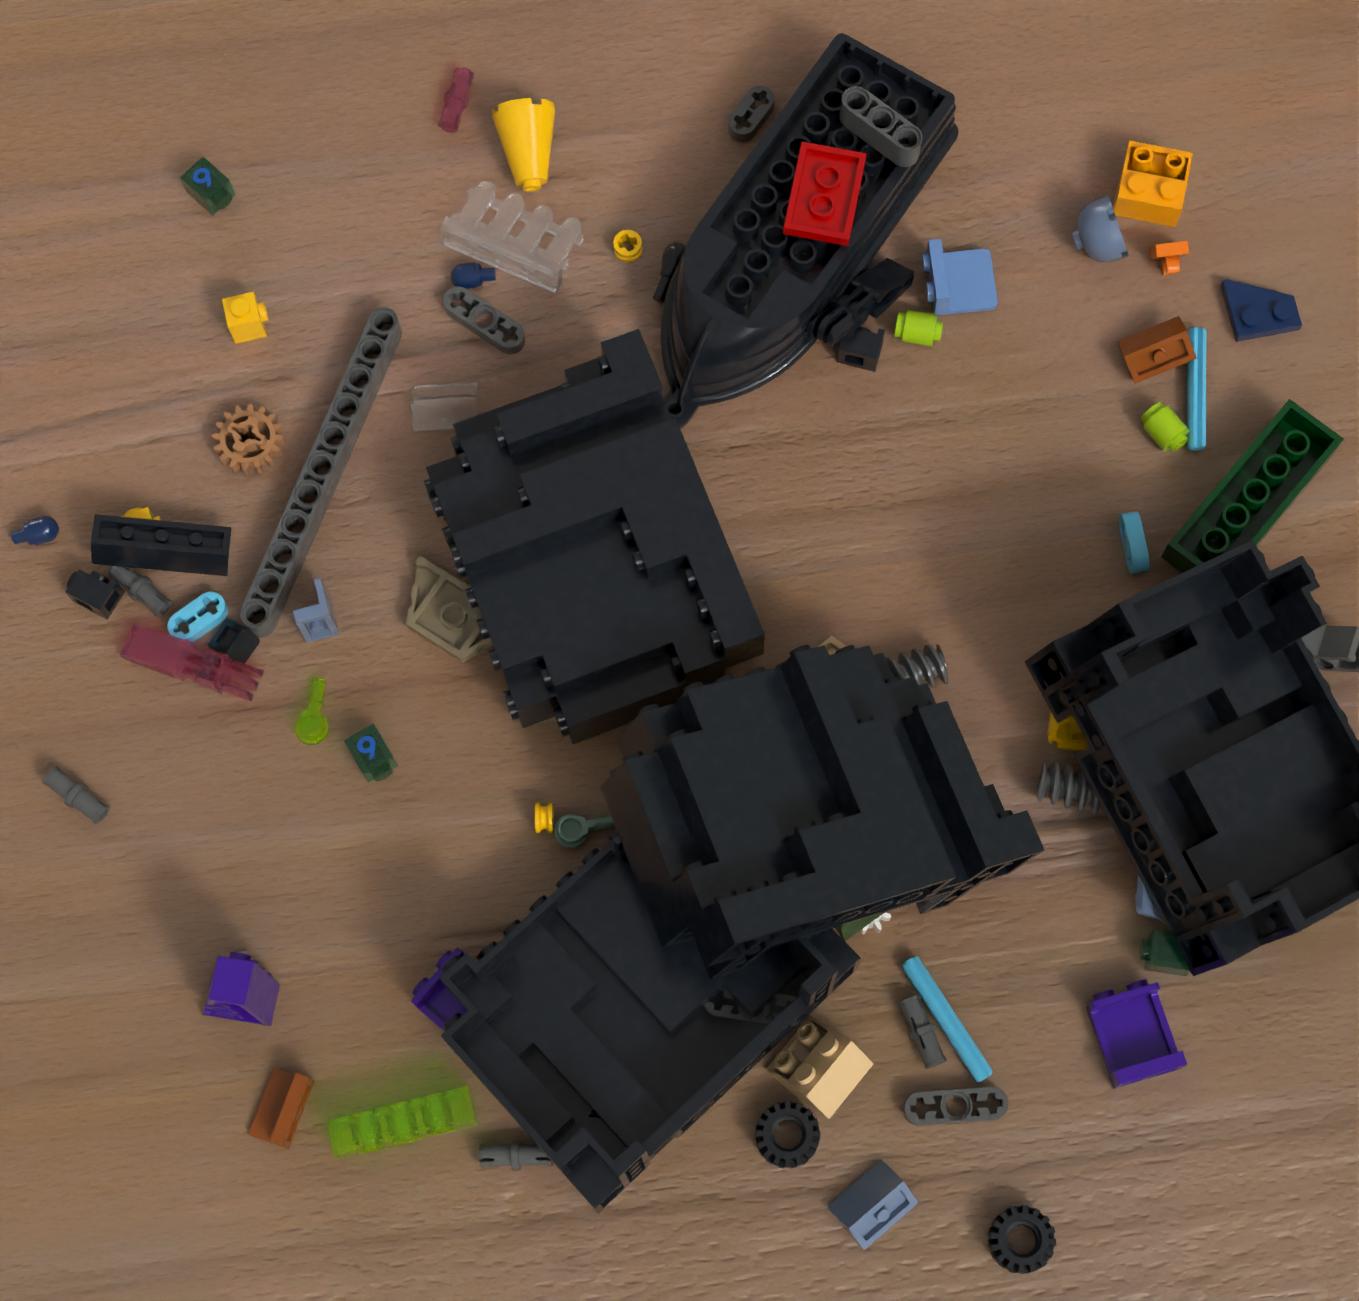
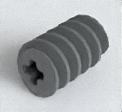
[886,644,948,688]
[1037,760,1102,815]

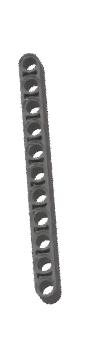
[240,307,402,638]

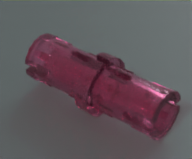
[438,67,474,133]

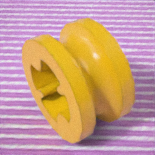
[613,229,643,263]
[535,802,554,834]

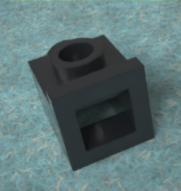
[833,327,885,372]
[65,569,125,620]

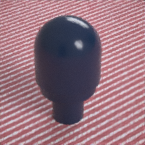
[451,262,496,289]
[11,516,59,546]

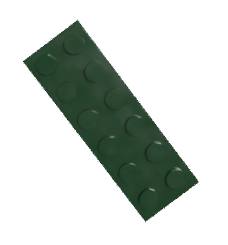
[1161,399,1344,573]

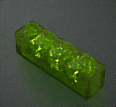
[327,1085,479,1160]

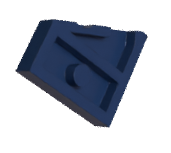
[1220,279,1302,342]

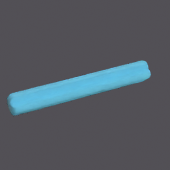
[1187,327,1207,451]
[902,956,993,1082]

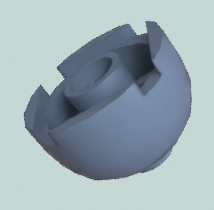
[1072,195,1129,263]

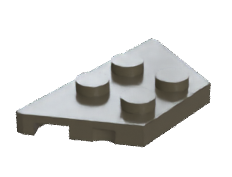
[406,555,493,663]

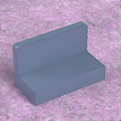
[293,578,340,643]
[828,1161,918,1250]

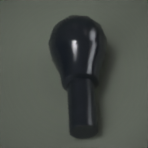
[653,242,686,303]

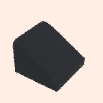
[208,619,260,667]

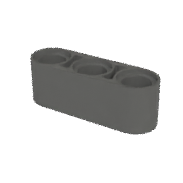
[839,86,923,167]

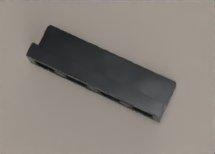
[91,514,231,576]

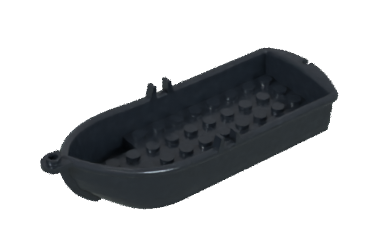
[661,33,959,428]

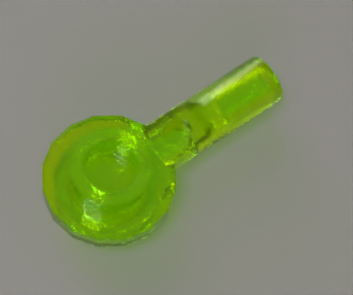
[295,678,329,745]

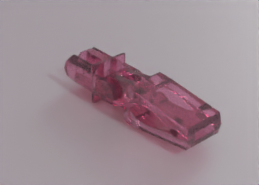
[120,624,264,701]

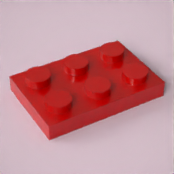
[783,142,867,246]

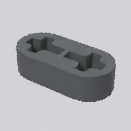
[728,86,774,142]

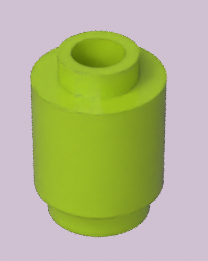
[894,310,944,347]
[1140,402,1189,452]

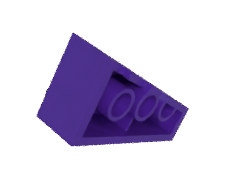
[203,952,280,1026]

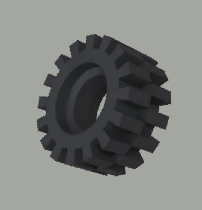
[755,1101,820,1169]
[988,1205,1056,1274]

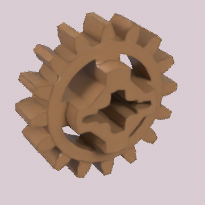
[212,404,286,476]

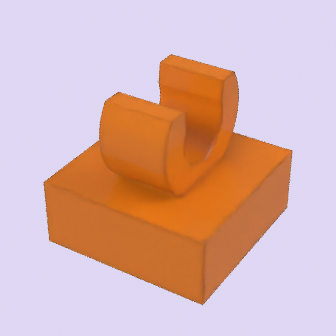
[1149,241,1189,275]

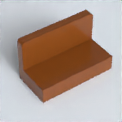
[1118,316,1197,384]
[249,1068,315,1149]

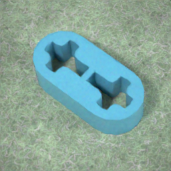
[1119,511,1150,575]
[167,592,228,645]

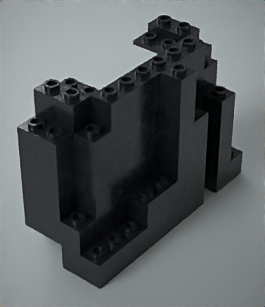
[424,329,765,744]
[1024,540,1359,976]
[600,645,1044,979]
[439,829,861,1214]

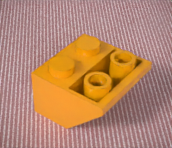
[1113,140,1193,227]

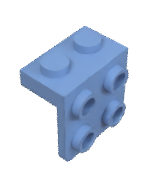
[921,239,998,316]

